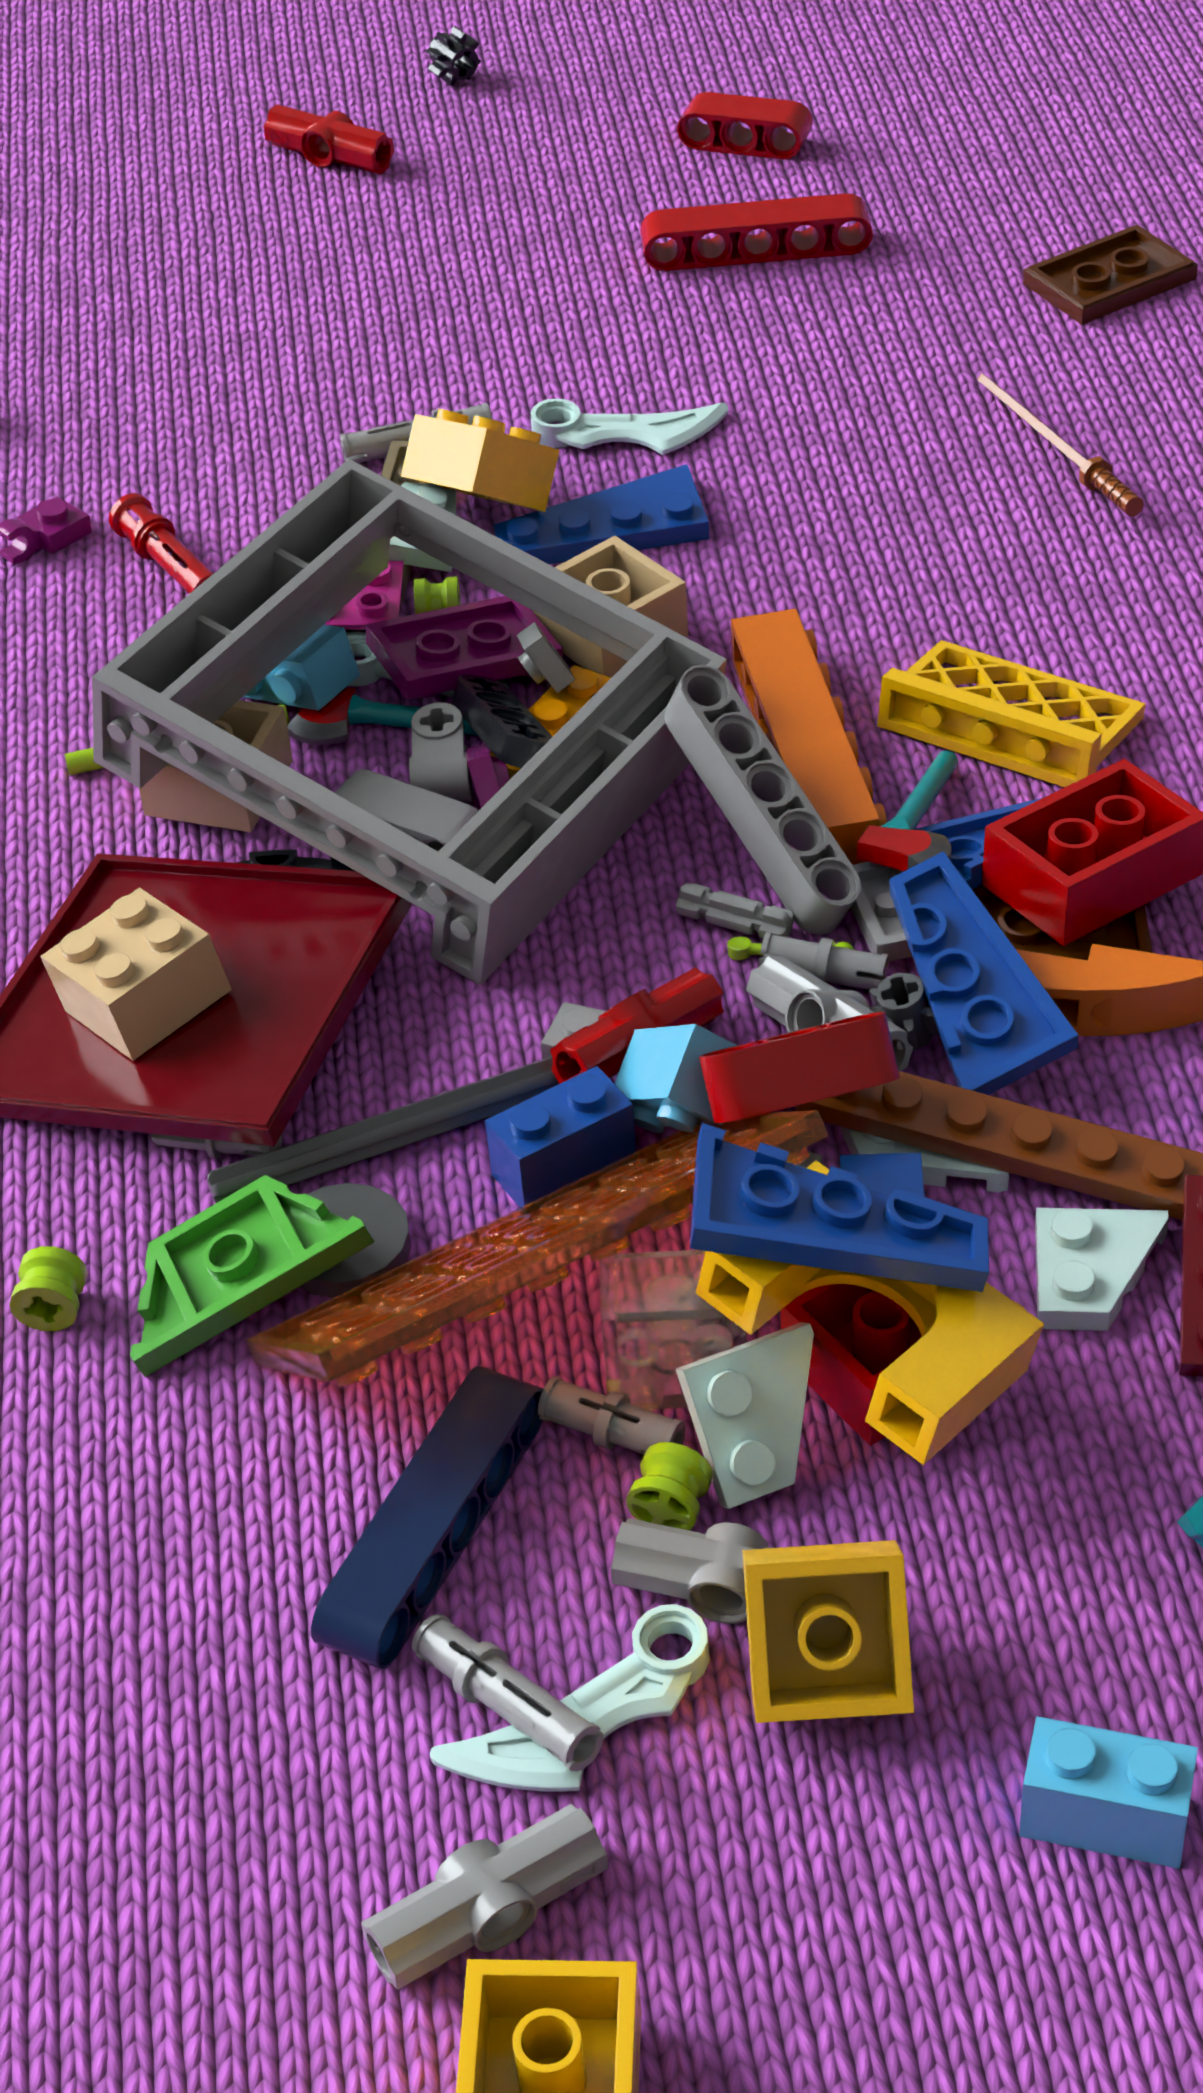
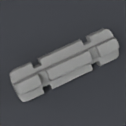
[676,883,794,938]

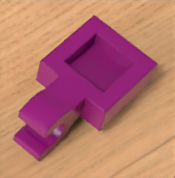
[0,497,92,564]

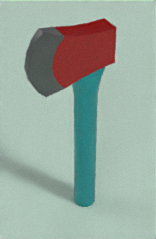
[287,687,478,745]
[857,751,958,872]

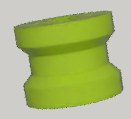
[414,576,461,614]
[9,1246,88,1331]
[626,1442,713,1531]

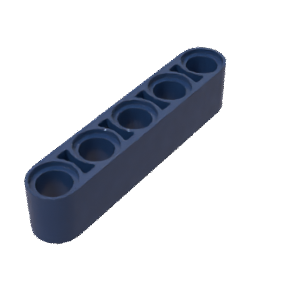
[311,1365,543,1669]

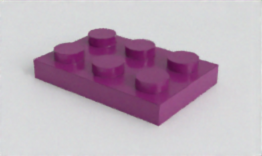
[366,596,563,700]

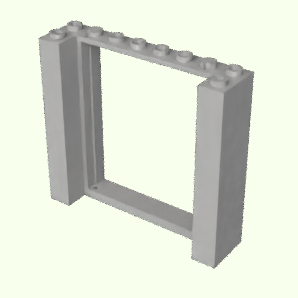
[92,459,727,986]

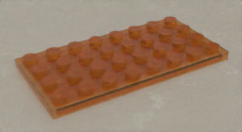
[246,1110,829,1387]

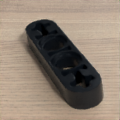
[452,674,552,768]

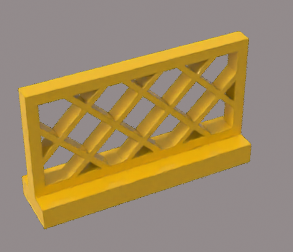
[877,640,1146,787]

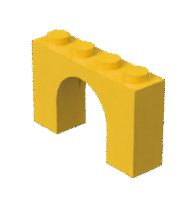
[695,1160,1044,1465]

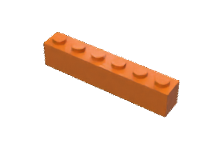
[731,609,887,865]

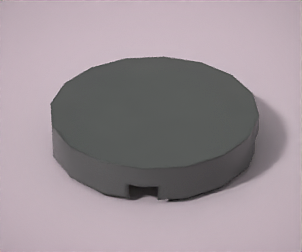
[300,1183,411,1298]

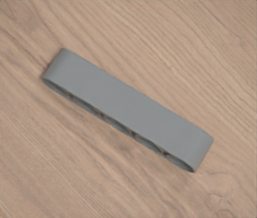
[664,664,861,935]

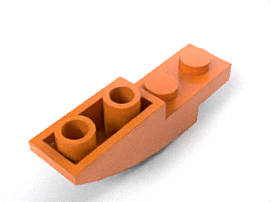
[1016,944,1203,1037]

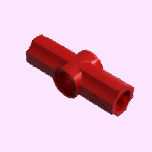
[263,104,394,174]
[550,967,724,1084]

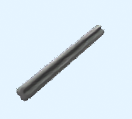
[207,1056,559,1203]

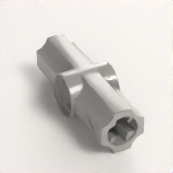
[746,956,913,1071]
[611,1518,772,1624]
[361,1804,608,1990]

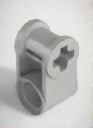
[409,702,473,804]

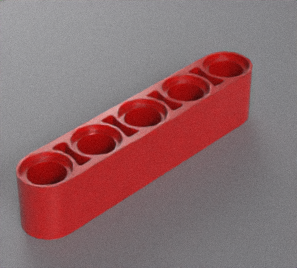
[640,193,873,271]

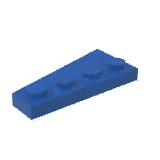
[493,464,710,564]
[889,851,1078,1095]
[690,1123,989,1292]

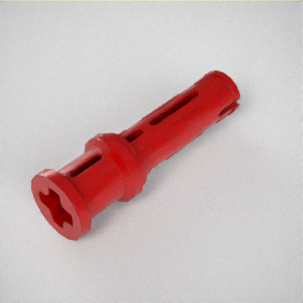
[109,493,214,594]

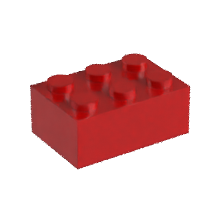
[982,758,1203,946]

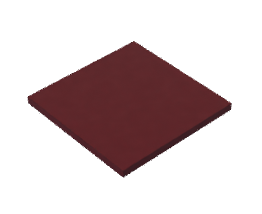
[0,853,412,1147]

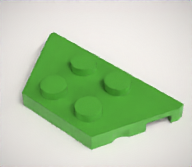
[130,1175,374,1377]

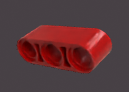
[677,92,813,159]
[699,1012,900,1123]

